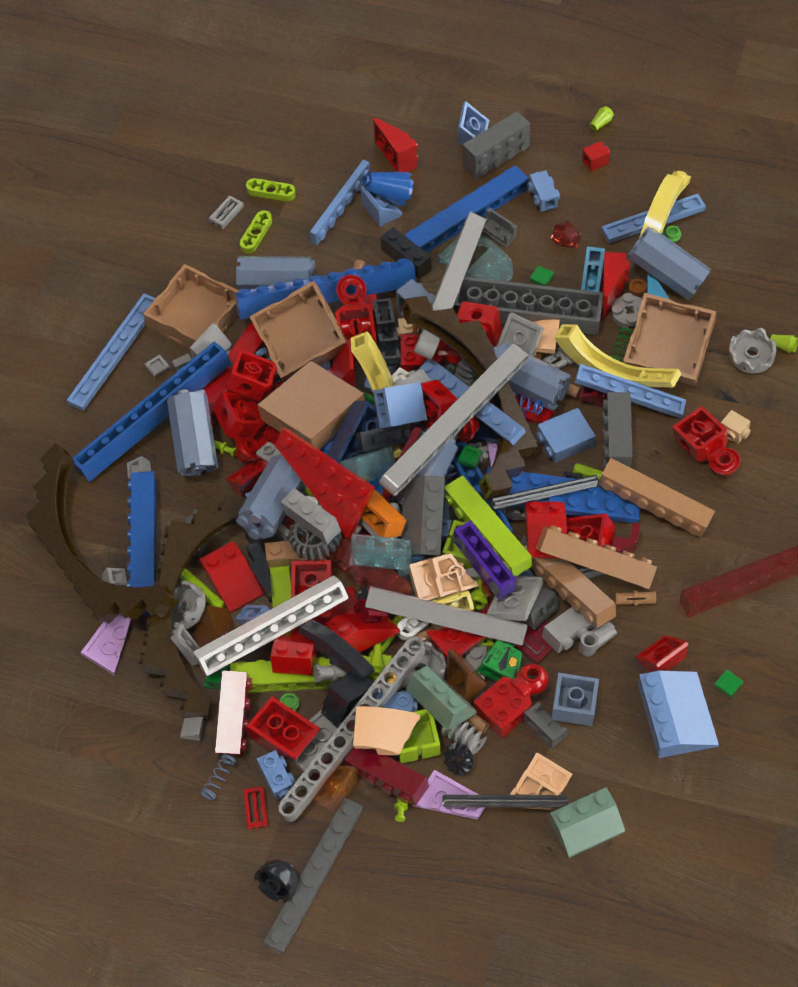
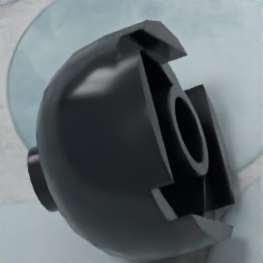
[254,859,298,903]

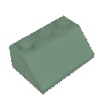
[406,666,477,731]
[549,787,625,858]

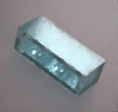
[340,446,395,482]
[349,534,412,570]

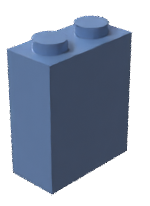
[373,382,427,428]
[536,408,596,463]

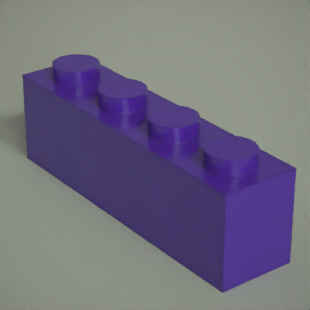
[453,520,517,600]

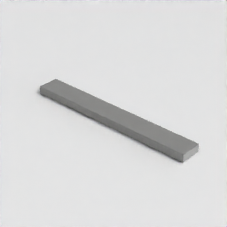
[365,586,527,645]

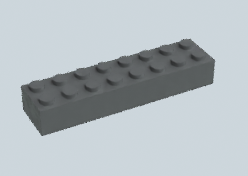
[453,277,604,335]

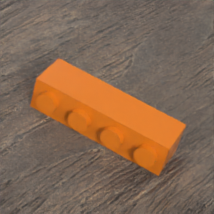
[359,476,406,539]

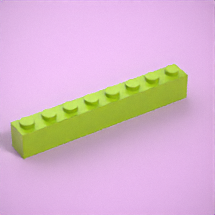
[230,654,392,693]

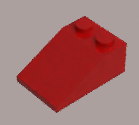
[373,118,418,172]
[602,252,630,318]
[329,338,356,388]
[523,501,567,558]
[566,513,615,547]
[200,541,264,614]
[291,560,333,619]
[326,613,400,653]
[270,627,318,675]
[246,696,321,760]

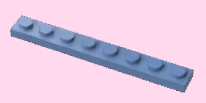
[67,293,156,411]
[417,359,526,445]

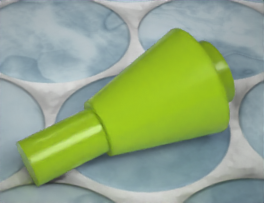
[368,644,385,679]

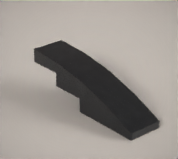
[373,298,401,364]
[244,529,272,603]
[299,620,374,679]

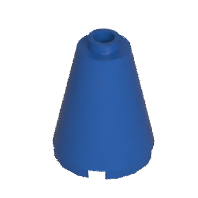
[362,172,414,207]

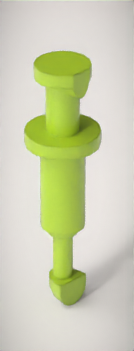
[214,440,237,457]
[394,799,408,822]

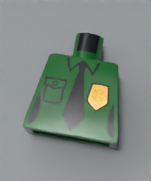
[476,640,522,682]

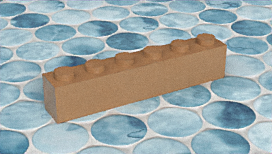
[598,458,715,538]
[536,525,657,589]
[524,545,616,628]

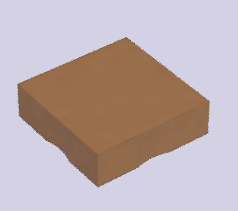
[143,264,239,349]
[249,281,347,382]
[623,293,716,386]
[258,361,365,450]

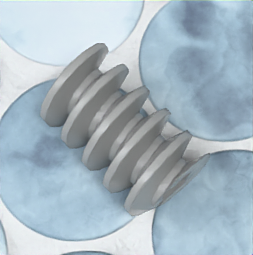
[441,721,487,755]

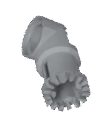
[313,664,348,683]

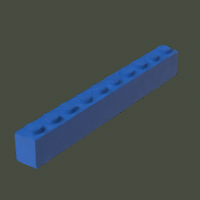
[234,258,416,319]
[73,341,232,482]

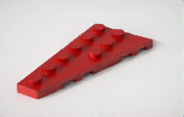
[275,428,375,539]

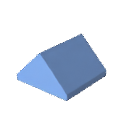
[458,101,489,145]
[361,186,403,227]

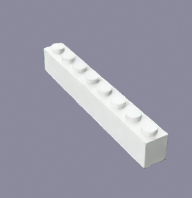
[193,575,349,676]

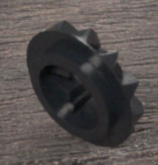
[443,743,473,776]

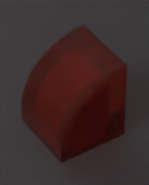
[551,221,581,248]

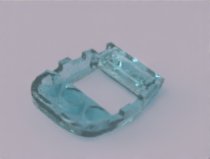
[437,236,514,282]

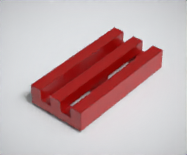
[243,786,268,830]

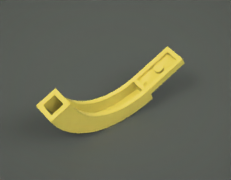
[639,171,691,238]
[554,324,681,388]
[351,331,403,461]

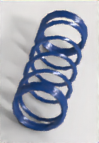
[514,392,543,414]

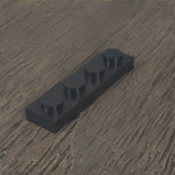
[356,421,422,452]

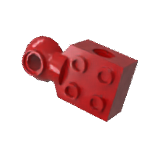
[335,275,378,343]
[456,301,503,347]
[401,334,462,372]
[225,349,284,402]
[421,379,479,442]
[212,392,265,463]
[672,406,741,476]
[474,664,549,739]

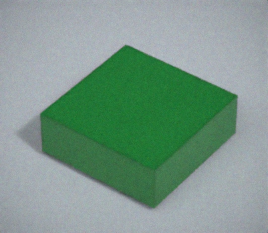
[530,265,554,286]
[458,445,483,470]
[714,670,743,698]

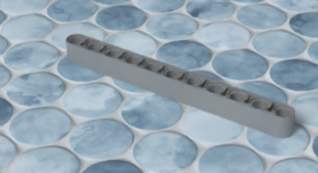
[414,211,486,360]
[379,344,529,496]
[279,636,425,822]

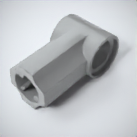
[579,621,617,657]

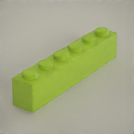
[443,476,532,577]

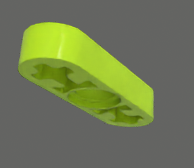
[246,178,296,202]
[240,210,272,254]

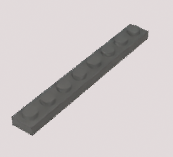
[264,798,363,954]

